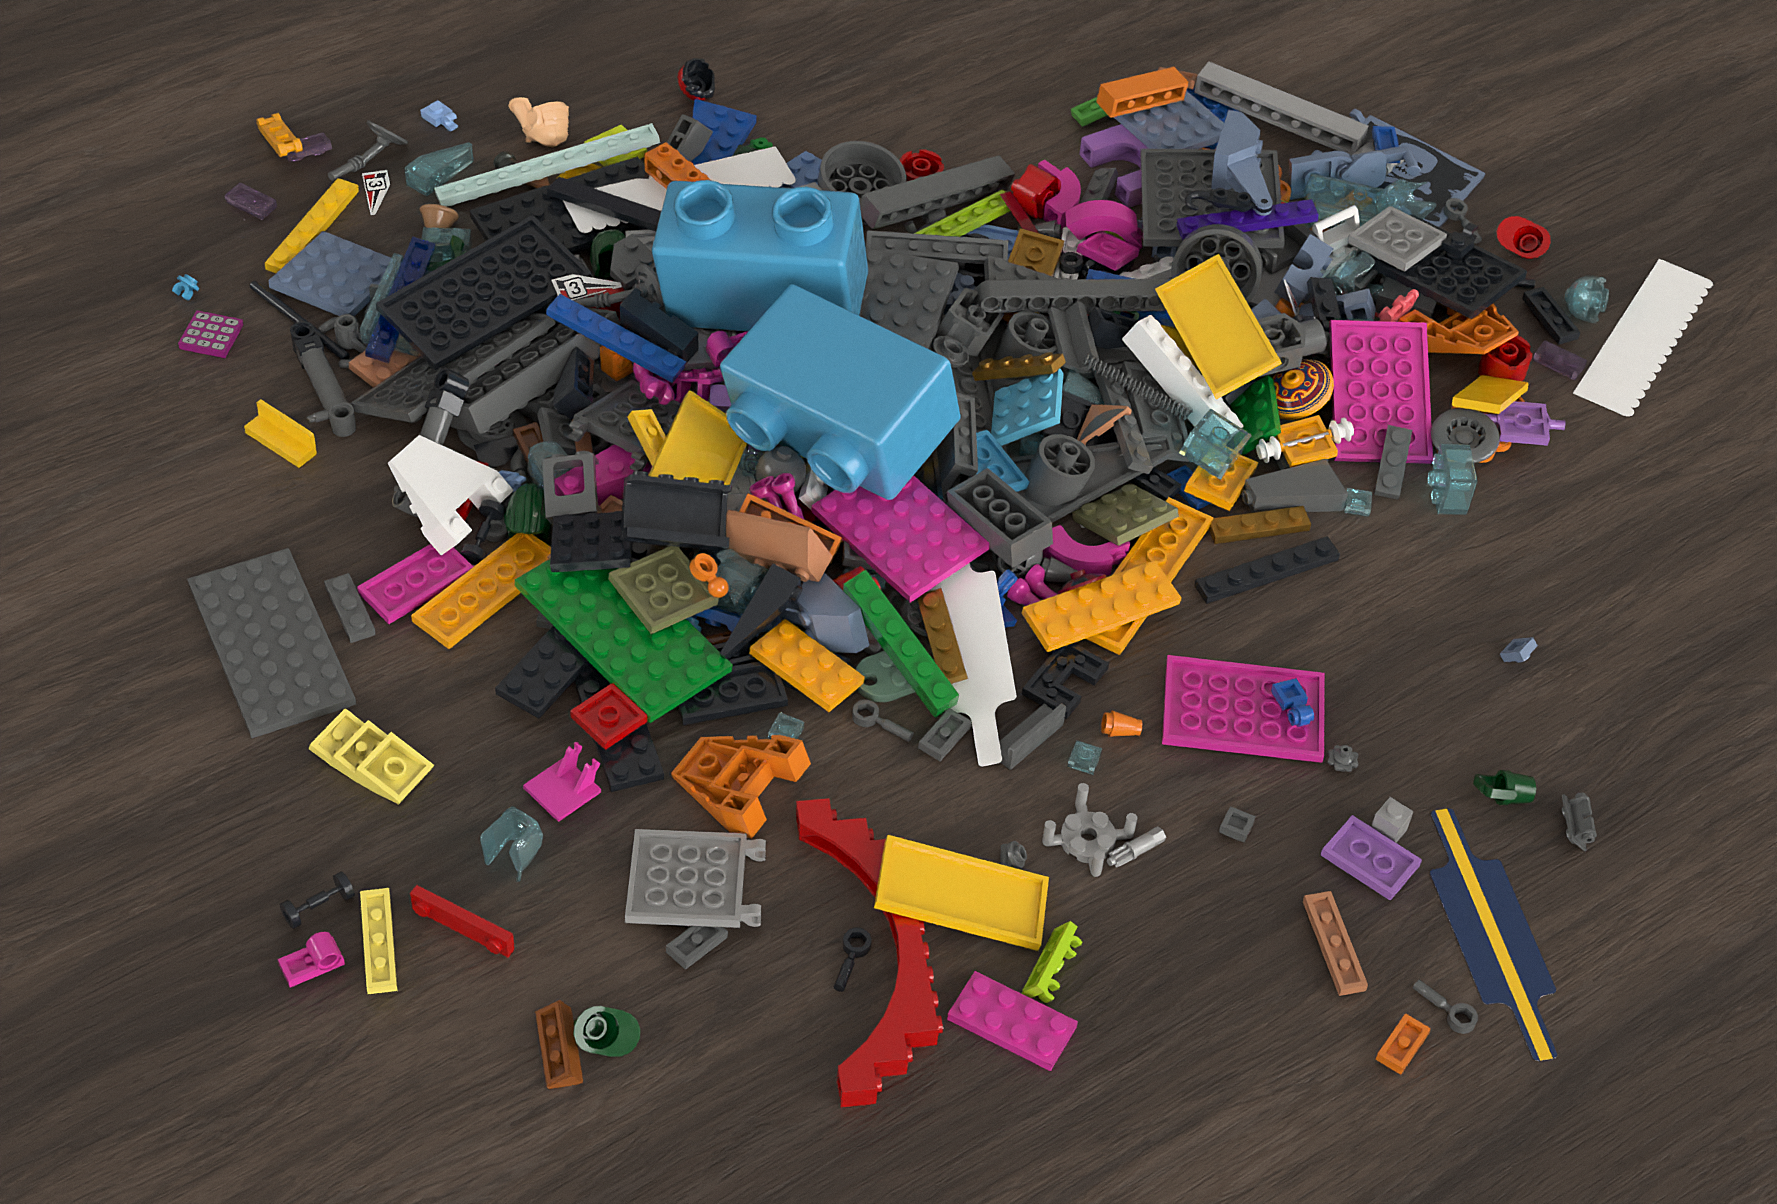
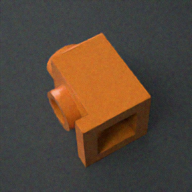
[600,346,634,382]

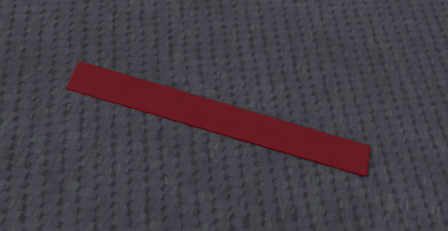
[1000,192,1039,233]

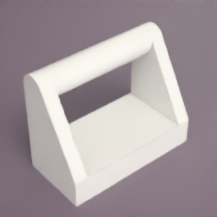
[1312,205,1360,251]

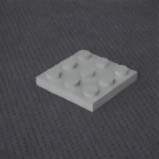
[1348,206,1447,271]

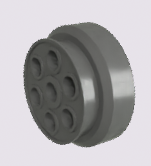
[817,141,906,225]
[1171,224,1263,303]

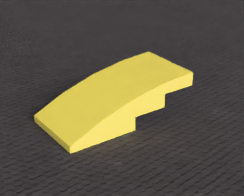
[309,708,434,804]

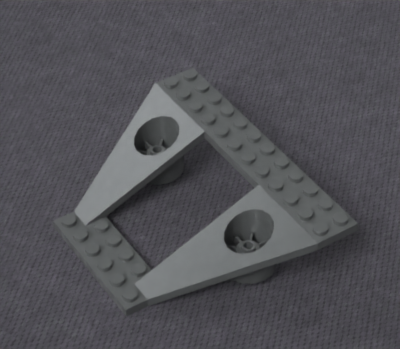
[935,311,1194,523]

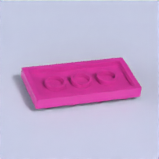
[357,544,473,624]
[947,971,1078,1071]

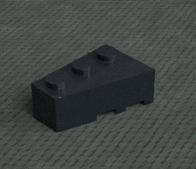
[620,287,698,364]

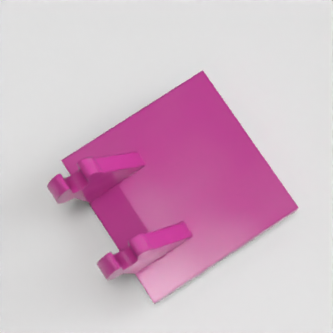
[669,368,724,403]
[523,742,601,822]

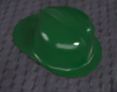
[573,1006,640,1057]

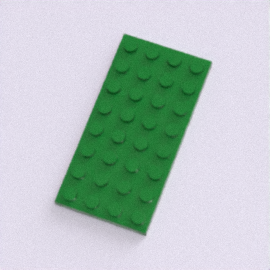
[514,559,733,723]

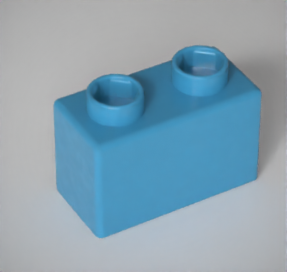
[652,180,868,331]
[720,284,961,500]

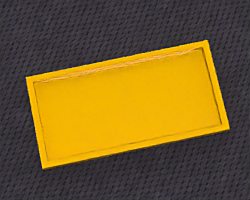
[1155,254,1282,399]
[648,390,747,485]
[874,835,1049,951]

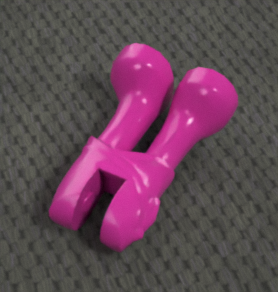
[633,363,675,405]
[749,473,805,520]
[1007,564,1058,606]

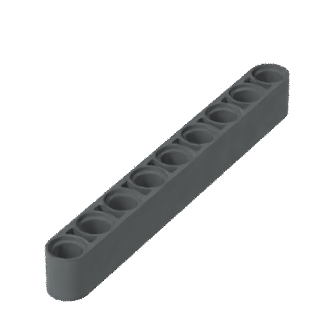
[977,279,1172,313]

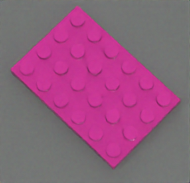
[1329,320,1433,464]
[811,475,989,603]
[1162,655,1325,763]

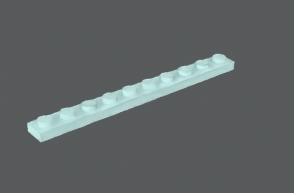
[434,124,660,207]

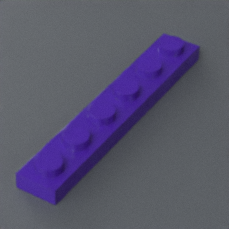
[1176,199,1319,241]

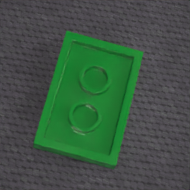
[1230,375,1281,456]

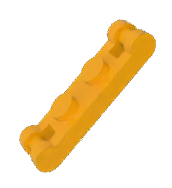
[256,113,303,157]

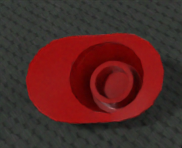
[1497,216,1551,259]

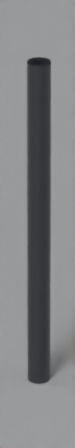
[249,281,350,360]

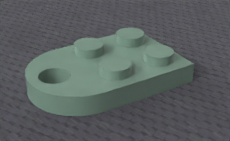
[856,651,915,702]

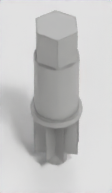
[1107,827,1166,868]

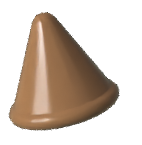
[420,204,459,244]

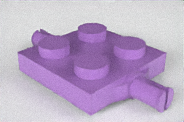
[1483,401,1565,446]

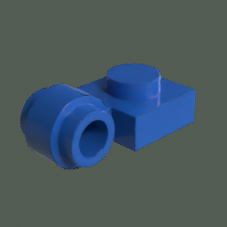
[1271,678,1314,727]

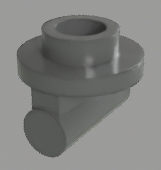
[1000,841,1027,869]

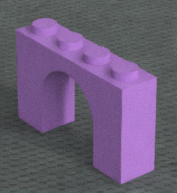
[1079,124,1149,208]

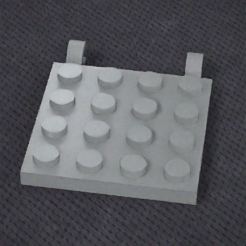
[625,829,766,928]

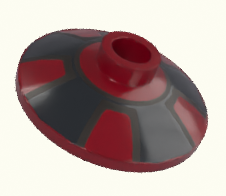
[1057,569,1106,594]

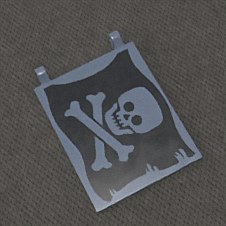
[1311,109,1485,227]

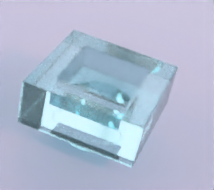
[1344,488,1372,516]
[768,713,804,739]
[1068,740,1102,775]

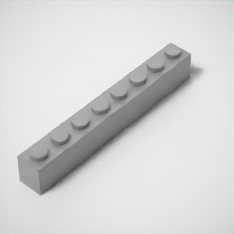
[1194,62,1368,155]

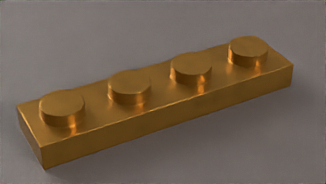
[972,352,1066,381]
[1209,506,1311,544]
[917,588,968,684]

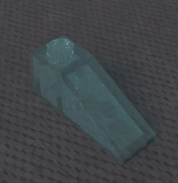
[405,142,473,196]

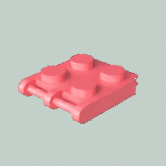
[1378,289,1419,322]

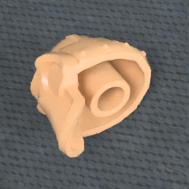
[509,97,569,148]

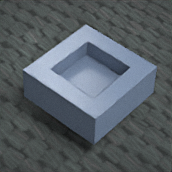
[1500,637,1538,663]

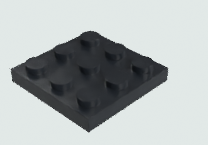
[550,511,632,573]

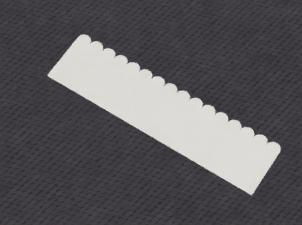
[563,146,796,233]
[1573,259,1713,416]

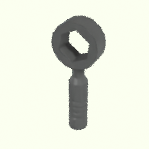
[1443,198,1482,244]
[852,700,914,742]
[1413,979,1478,1034]

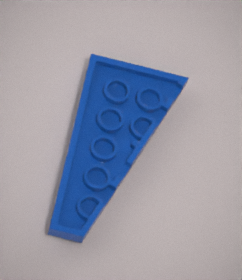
[691,99,756,165]

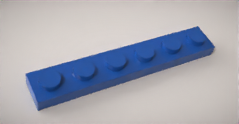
[546,294,686,383]

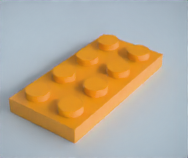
[749,619,865,712]

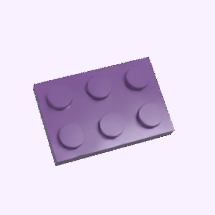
[1321,815,1422,901]

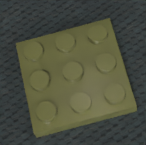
[1072,484,1179,546]
[609,546,719,634]

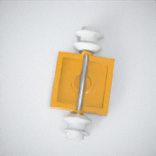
[1256,415,1354,468]

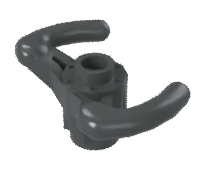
[318,314,372,368]

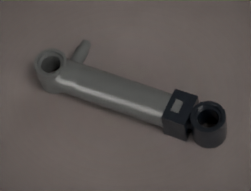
[290,321,356,437]
[392,367,469,517]

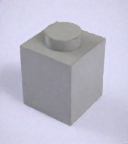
[1371,797,1413,843]

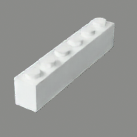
[1122,315,1244,446]

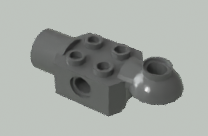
[933,286,1005,369]
[1257,313,1326,377]

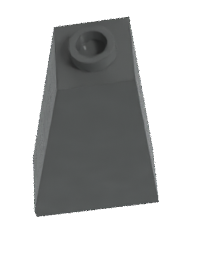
[1241,459,1348,513]

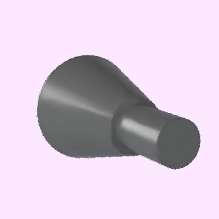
[1018,220,1061,238]

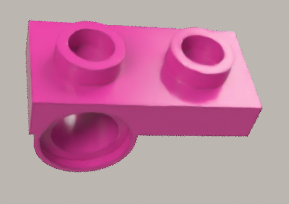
[706,331,749,367]
[278,932,345,987]

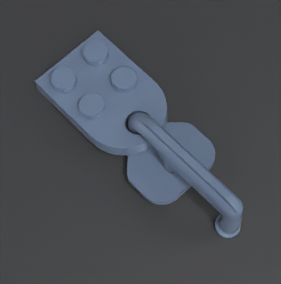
[1288,146,1420,200]

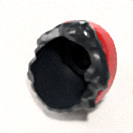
[678,58,715,101]

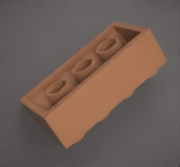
[726,510,833,582]

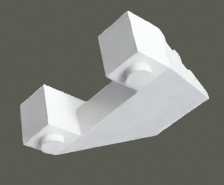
[388,435,514,555]

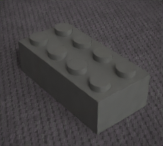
[947,468,1053,568]

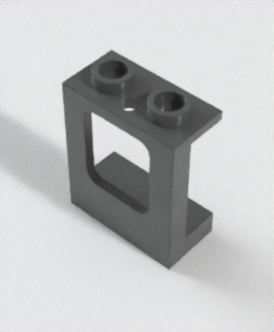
[542,451,602,525]

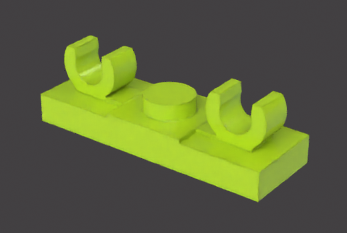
[1021,921,1082,1003]

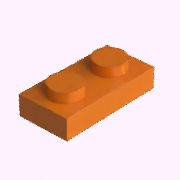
[1375,1013,1431,1075]

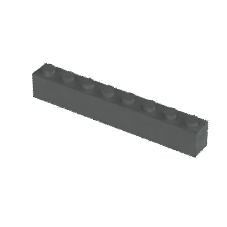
[860,156,1015,230]

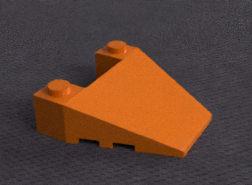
[1398,304,1518,354]
[671,735,811,839]

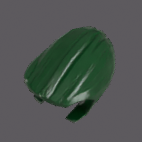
[590,230,626,280]
[504,483,552,542]

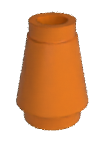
[1101,710,1142,737]

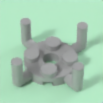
[1042,783,1137,877]

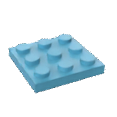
[991,368,1063,446]

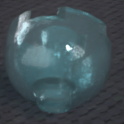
[1565,276,1609,323]

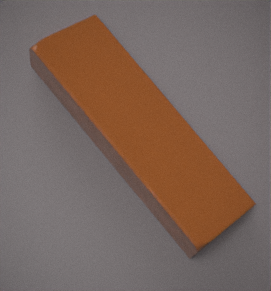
[535,1000,583,1089]

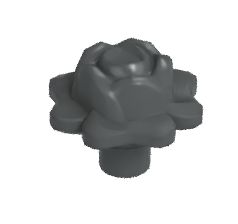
[1328,745,1359,772]

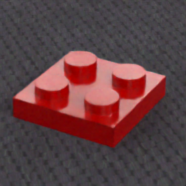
[570,683,648,750]

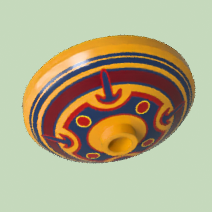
[1270,359,1334,420]

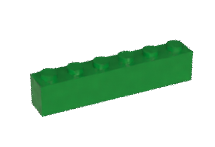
[843,570,959,719]

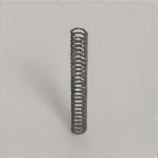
[1081,353,1193,421]

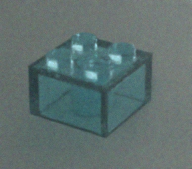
[1179,408,1252,480]
[1428,444,1477,515]

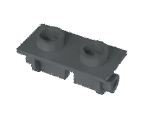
[1562,793,1597,851]

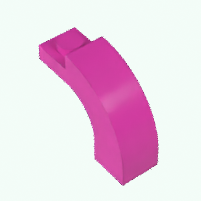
[1038,160,1081,230]
[1065,200,1143,249]
[1042,525,1130,576]

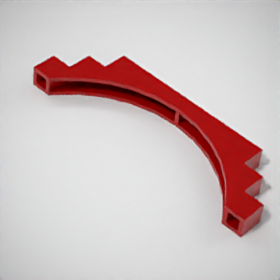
[796,798,943,1107]

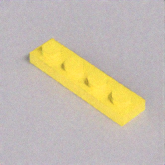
[360,888,397,994]

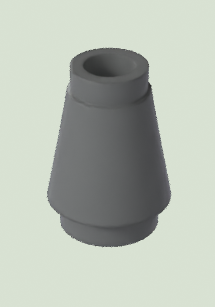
[1041,557,1078,583]

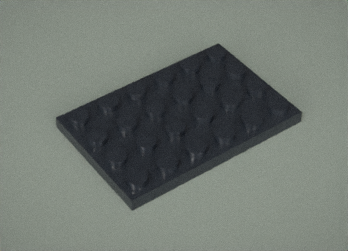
[1356,214,1527,319]

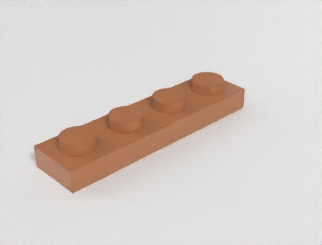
[1303,891,1368,996]

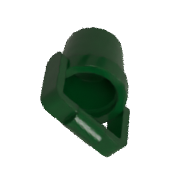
[1473,770,1536,805]

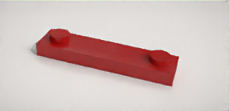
[410,885,515,958]

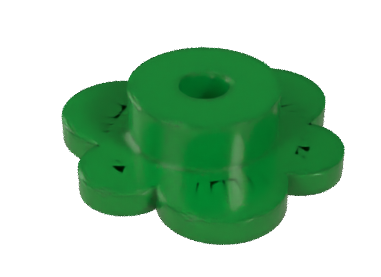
[747,138,773,152]

